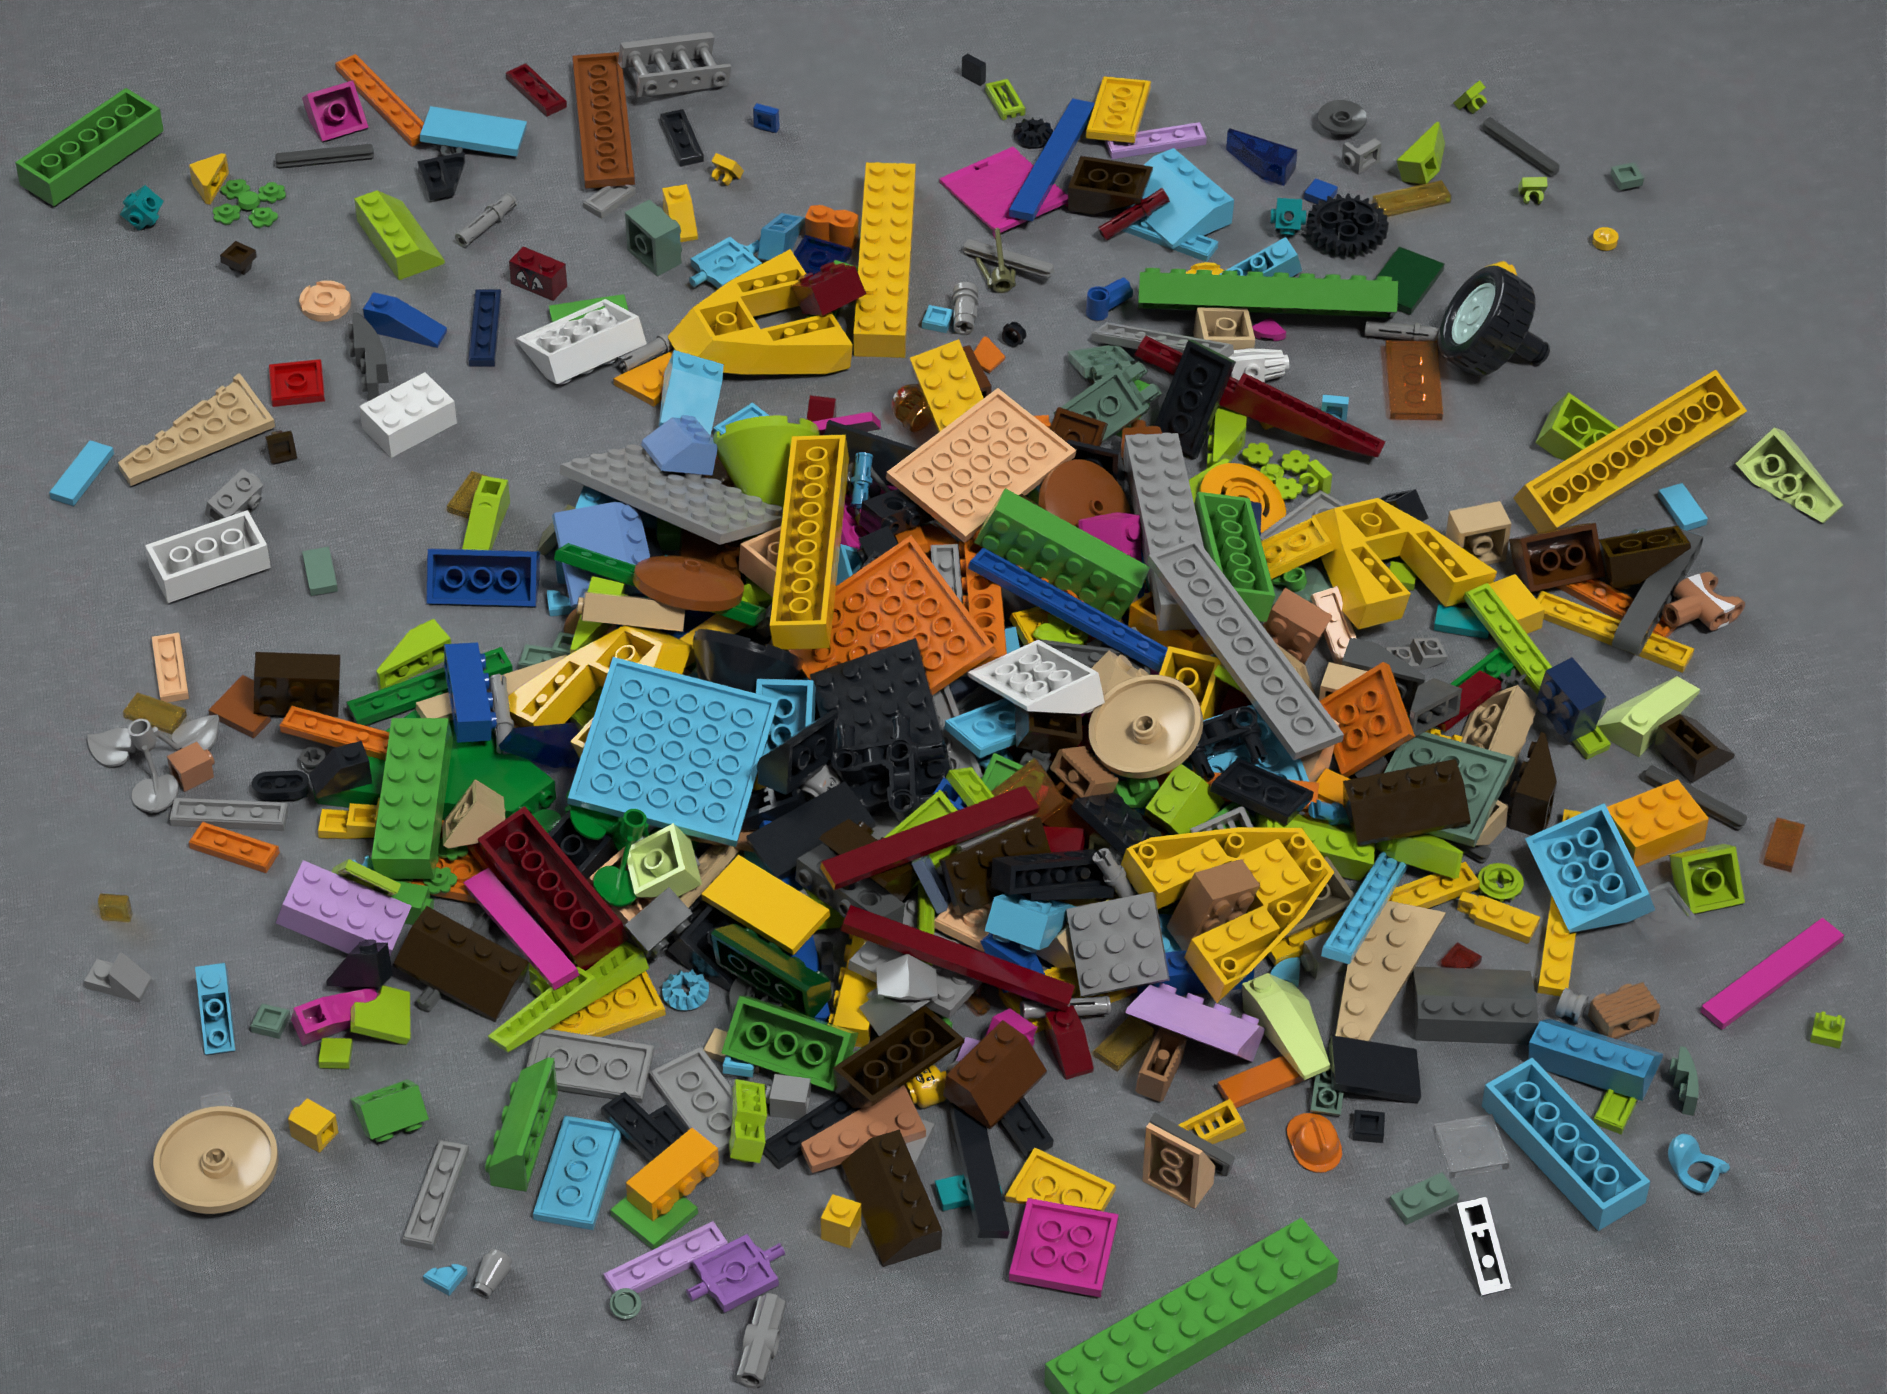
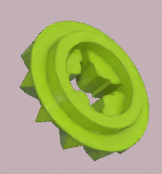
[1478,863,1524,902]

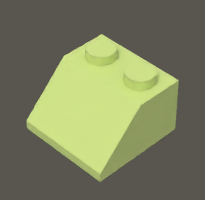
[624,823,702,897]

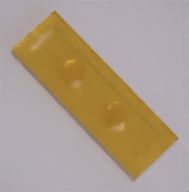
[1372,180,1451,217]

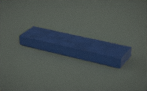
[469,289,502,367]

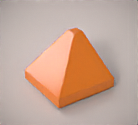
[974,336,1005,373]

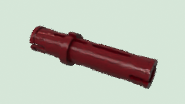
[1098,188,1170,241]

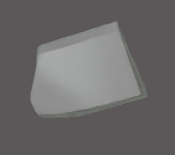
[876,954,938,1001]

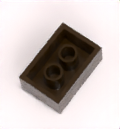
[254,652,340,717]

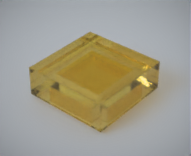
[98,893,133,922]

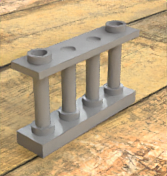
[618,32,731,97]

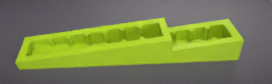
[488,941,649,1052]

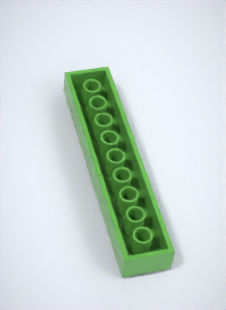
[1138,268,1398,318]
[1044,1218,1339,1394]

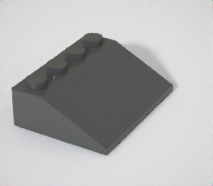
[1412,966,1538,1045]

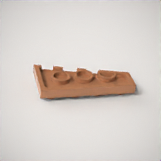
[801,1085,926,1173]

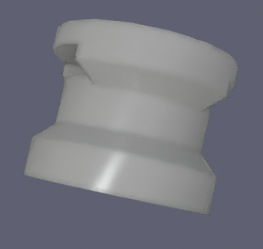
[1555,988,1589,1024]

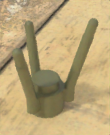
[976,228,1016,293]

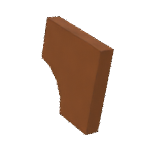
[208,675,271,738]

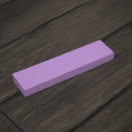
[1105,122,1207,159]
[604,1221,728,1294]

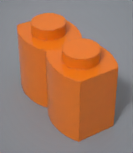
[805,205,859,250]

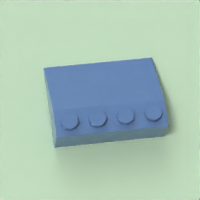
[552,502,650,608]

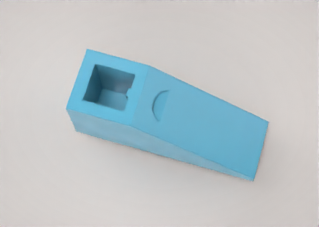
[1219,237,1302,277]
[195,963,235,1055]

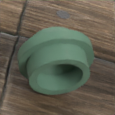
[610,1288,641,1320]

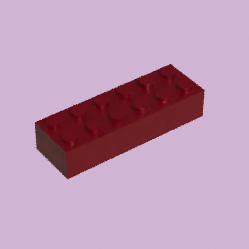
[477,806,629,970]

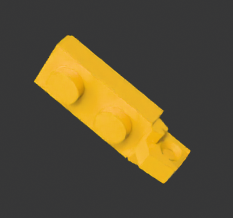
[1457,892,1540,944]

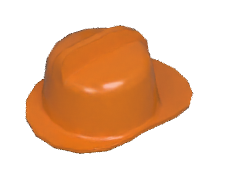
[1287,1113,1342,1173]

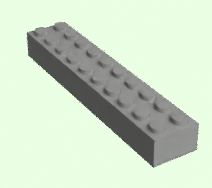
[1123,433,1204,631]

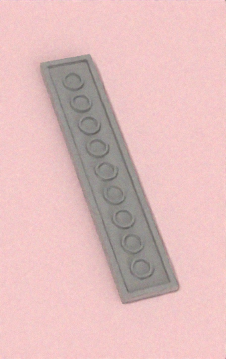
[1147,538,1344,760]

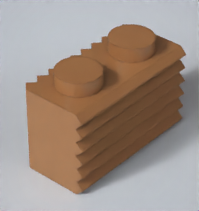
[1050,746,1118,798]
[1588,982,1660,1039]
[1135,1028,1187,1102]

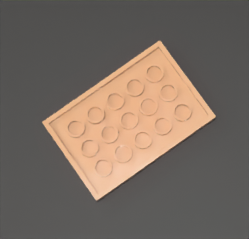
[886,388,1076,543]

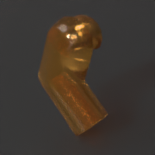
[966,982,991,1016]

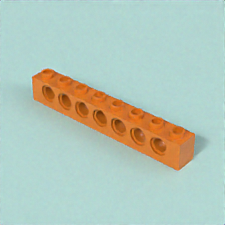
[959,537,1007,669]

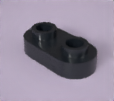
[252,770,310,801]

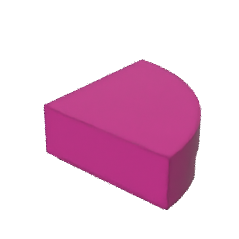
[1252,317,1286,341]

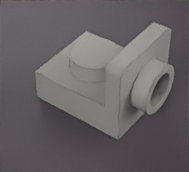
[1342,138,1381,174]

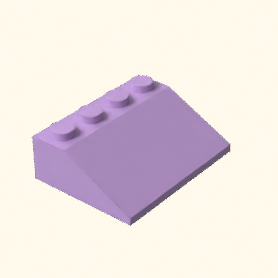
[1126,983,1265,1062]

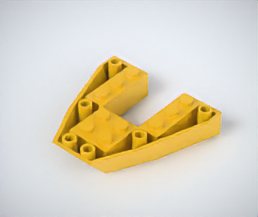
[667,249,853,374]
[1312,498,1497,629]
[508,625,692,758]
[1121,827,1334,1003]

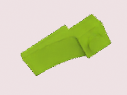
[729,1079,767,1163]

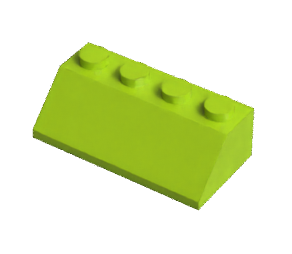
[354,190,445,280]
[1254,812,1374,881]

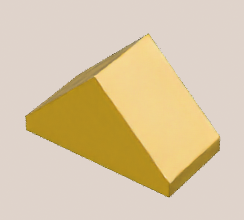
[189,153,229,205]

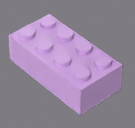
[276,860,412,956]

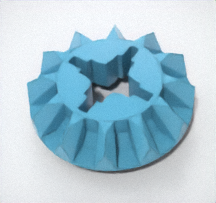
[662,969,709,1010]

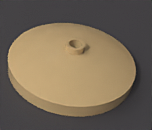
[1088,675,1203,778]
[153,1106,279,1214]

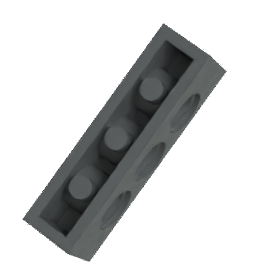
[795,844,905,923]

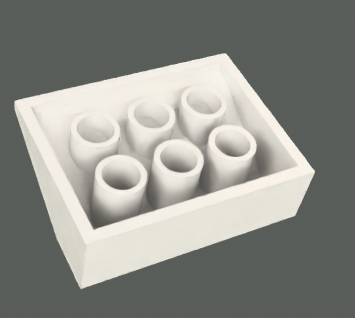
[516,299,647,384]
[968,640,1105,714]

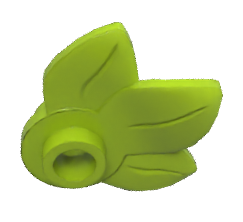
[1033,613,1089,645]

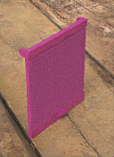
[939,147,1068,238]

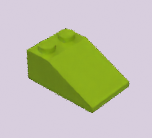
[1535,392,1619,460]

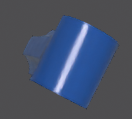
[1086,277,1133,321]

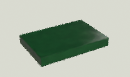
[1374,247,1445,315]

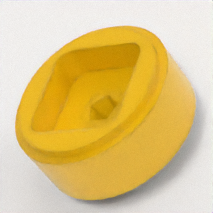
[1592,227,1619,251]

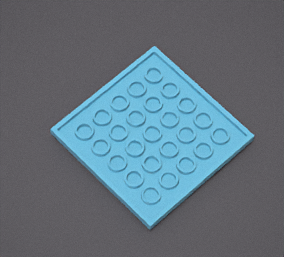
[567,657,779,847]

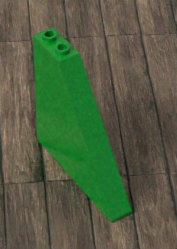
[313,692,556,821]

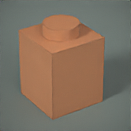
[167,741,215,792]

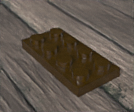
[939,817,1051,915]

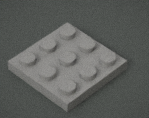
[1066,892,1170,997]

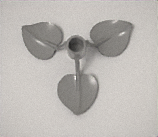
[87,715,220,813]

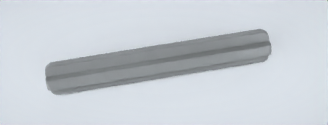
[963,239,1055,278]

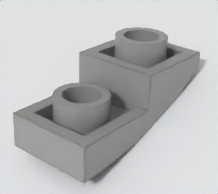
[1385,638,1447,671]

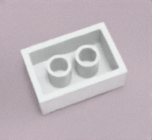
[359,372,457,458]

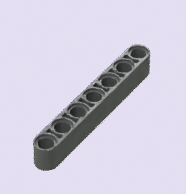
[1612,528,1703,655]

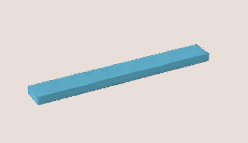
[1321,852,1409,965]

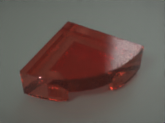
[1441,942,1482,969]

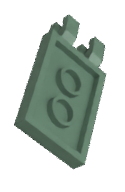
[1068,345,1136,383]
[1053,362,1162,444]

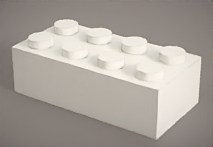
[145,510,271,603]

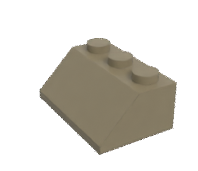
[1284,856,1355,938]

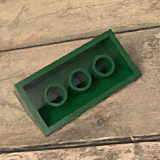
[711,924,832,1018]

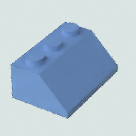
[641,415,717,475]

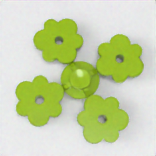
[1242,443,1310,500]

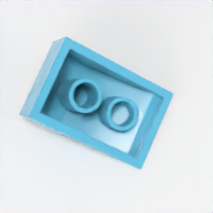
[659,350,724,435]
[985,893,1076,952]

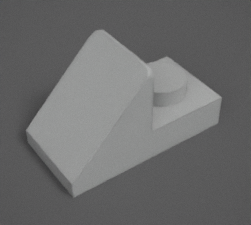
[84,952,152,1002]

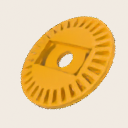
[1199,463,1286,533]

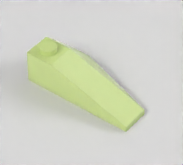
[1735,427,1844,523]
[1597,676,1700,757]
[1242,973,1330,1080]

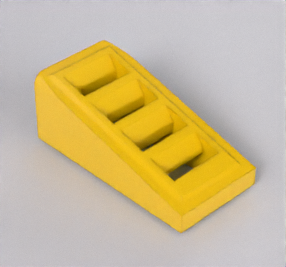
[1178,1099,1246,1144]

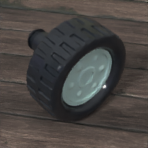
[1438,265,1550,376]

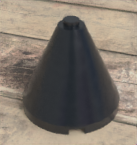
[692,629,803,693]

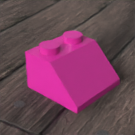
[302,80,369,142]
[1078,512,1142,562]

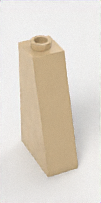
[577,592,685,631]

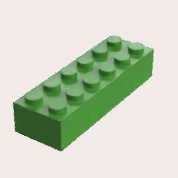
[15,88,164,206]
[974,488,1150,621]
[1194,492,1275,622]
[371,718,453,879]

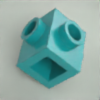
[120,185,164,231]
[1270,198,1306,235]

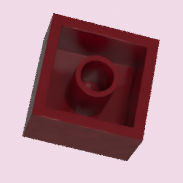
[791,262,866,316]

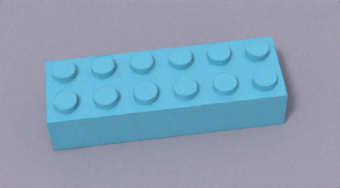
[1482,1058,1650,1231]

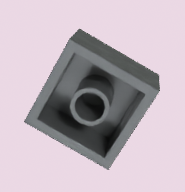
[624,887,693,961]

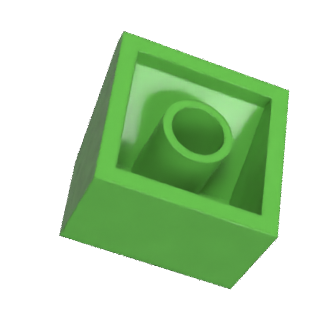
[351,1079,429,1142]

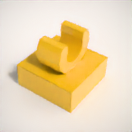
[711,153,744,186]

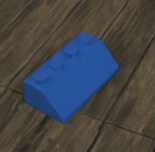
[427,548,540,606]

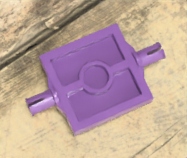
[686,1234,785,1313]

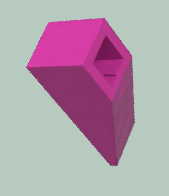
[291,987,377,1046]

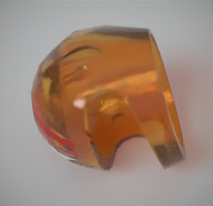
[891,384,933,432]

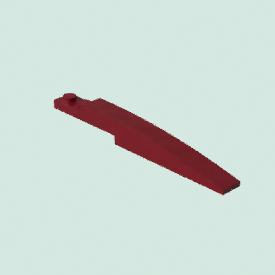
[1135,335,1386,458]

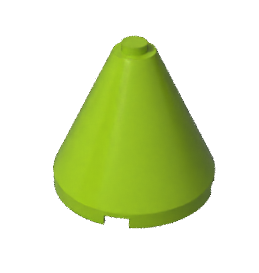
[713,415,820,510]

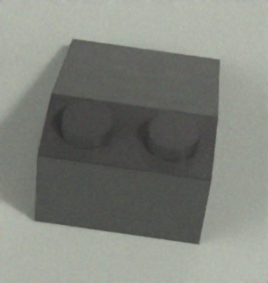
[1342,637,1425,715]

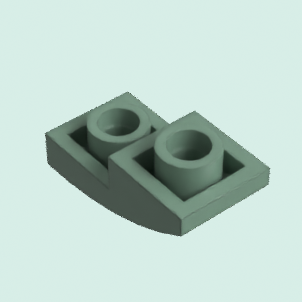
[1669,1046,1699,1116]
[1310,1058,1344,1116]

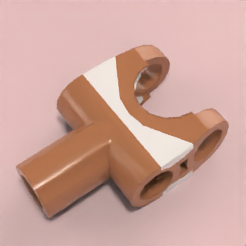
[1662,572,1745,630]

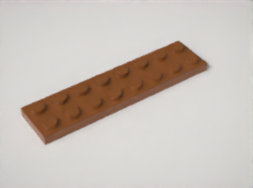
[572,52,635,189]

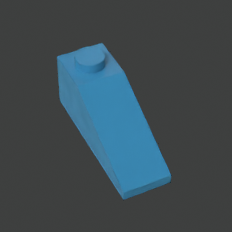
[758,213,805,262]

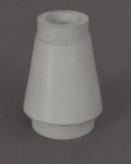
[473,1249,512,1298]

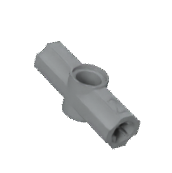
[737,1293,786,1389]

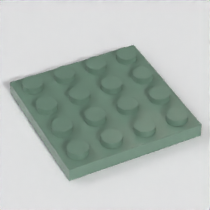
[1384,732,1515,847]

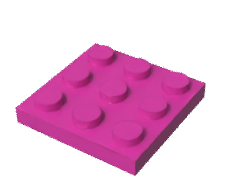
[1009,1198,1119,1297]

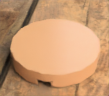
[299,281,351,322]

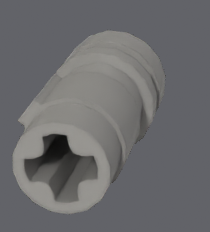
[953,282,978,335]

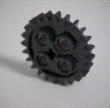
[1306,193,1389,257]

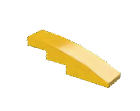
[318,798,380,839]

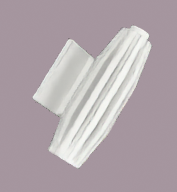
[1219,348,1289,407]

